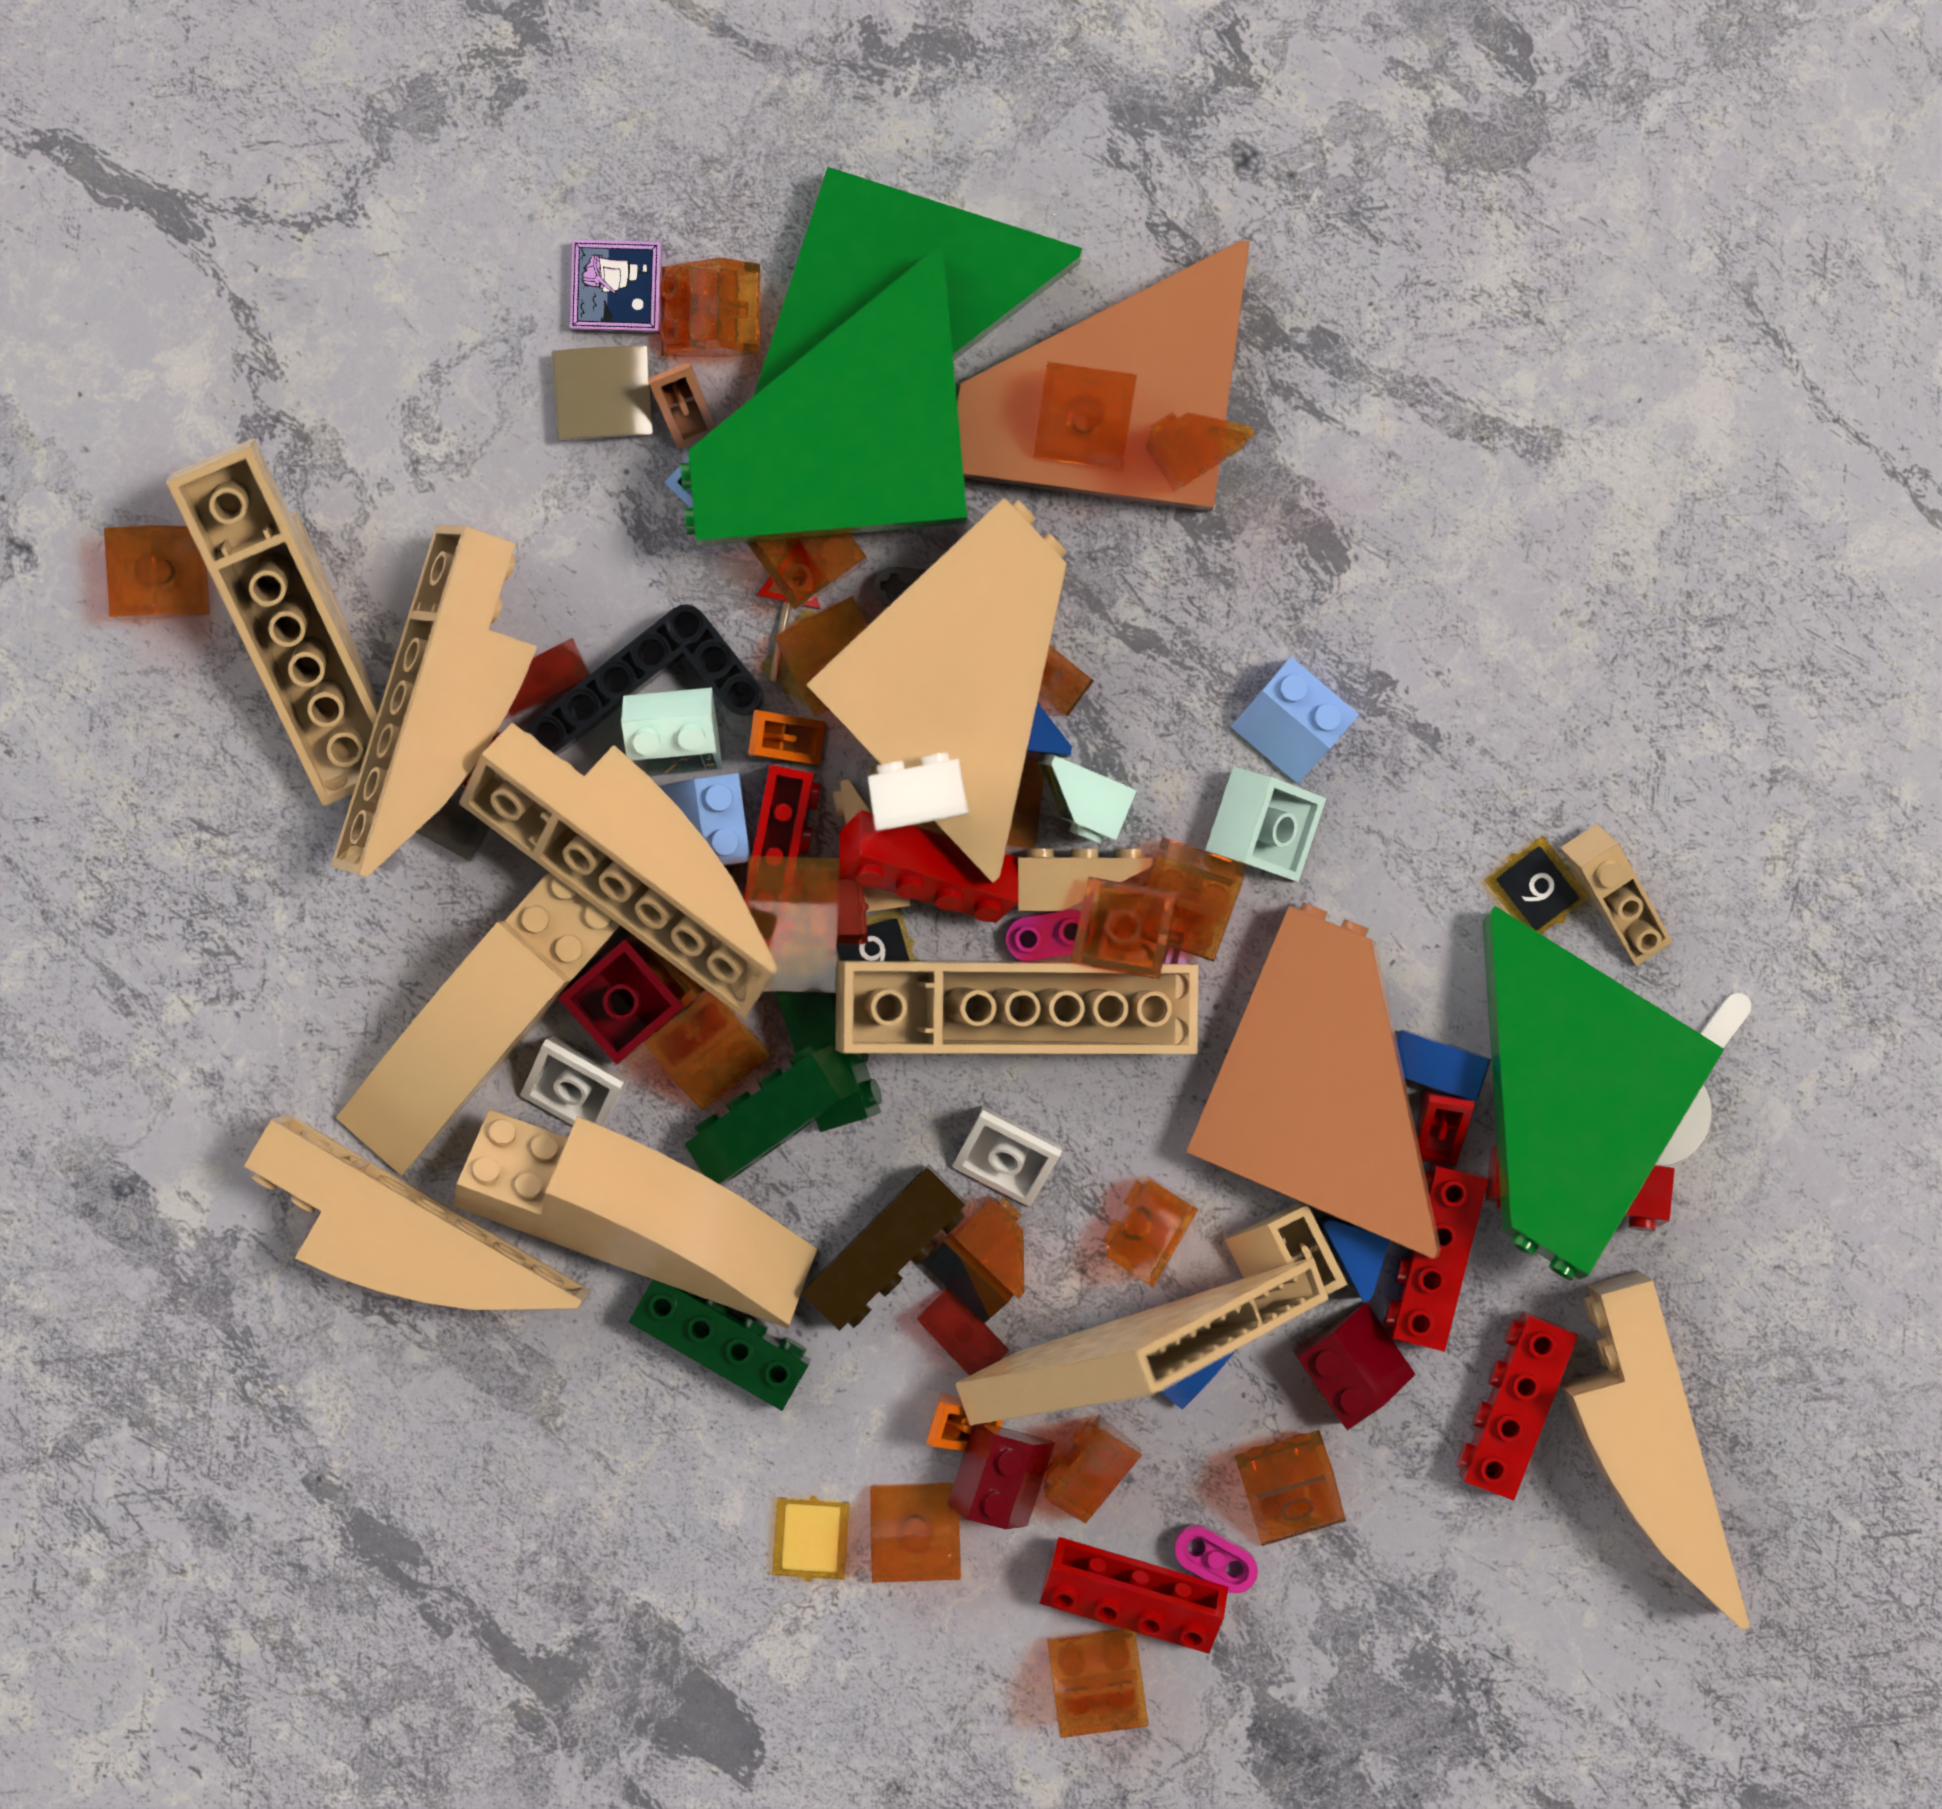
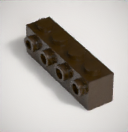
[802,1164,966,1331]

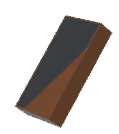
[921,1233,1014,1323]

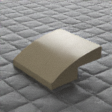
[552,346,653,441]

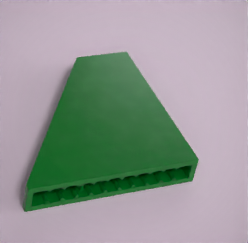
[753,167,1082,397]
[681,248,967,546]
[1482,906,1724,1281]

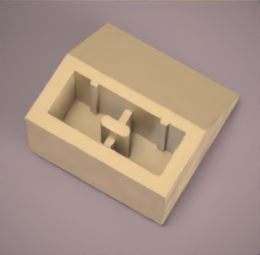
[1224,1201,1348,1295]

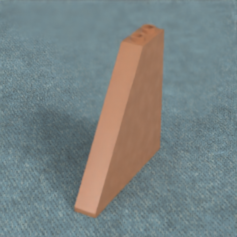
[956,240,1250,512]
[1186,902,1441,1259]

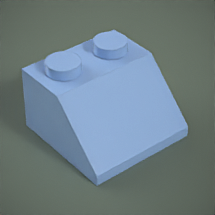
[1230,657,1360,784]
[659,773,752,867]

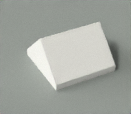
[520,1036,630,1127]
[952,1106,1062,1207]

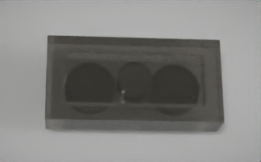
[416,799,491,862]

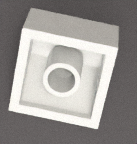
[868,752,970,831]

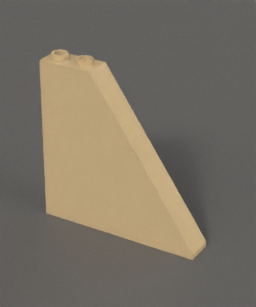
[806,497,1067,883]
[955,1257,1328,1425]

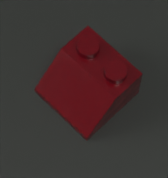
[558,939,684,1065]
[1293,1302,1416,1431]
[947,1423,1055,1529]

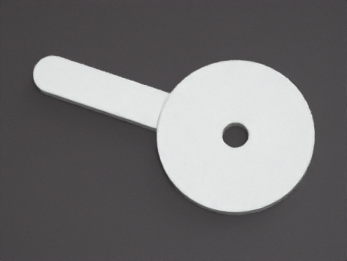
[1655,993,1751,1166]

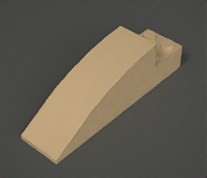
[166,438,380,806]
[331,525,538,877]
[459,723,778,1019]
[336,871,623,1176]
[835,960,1199,1054]
[454,1109,817,1328]
[244,1114,592,1310]
[1559,1270,1750,1630]

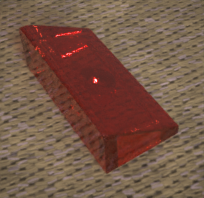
[508,638,591,717]
[917,1288,1009,1376]

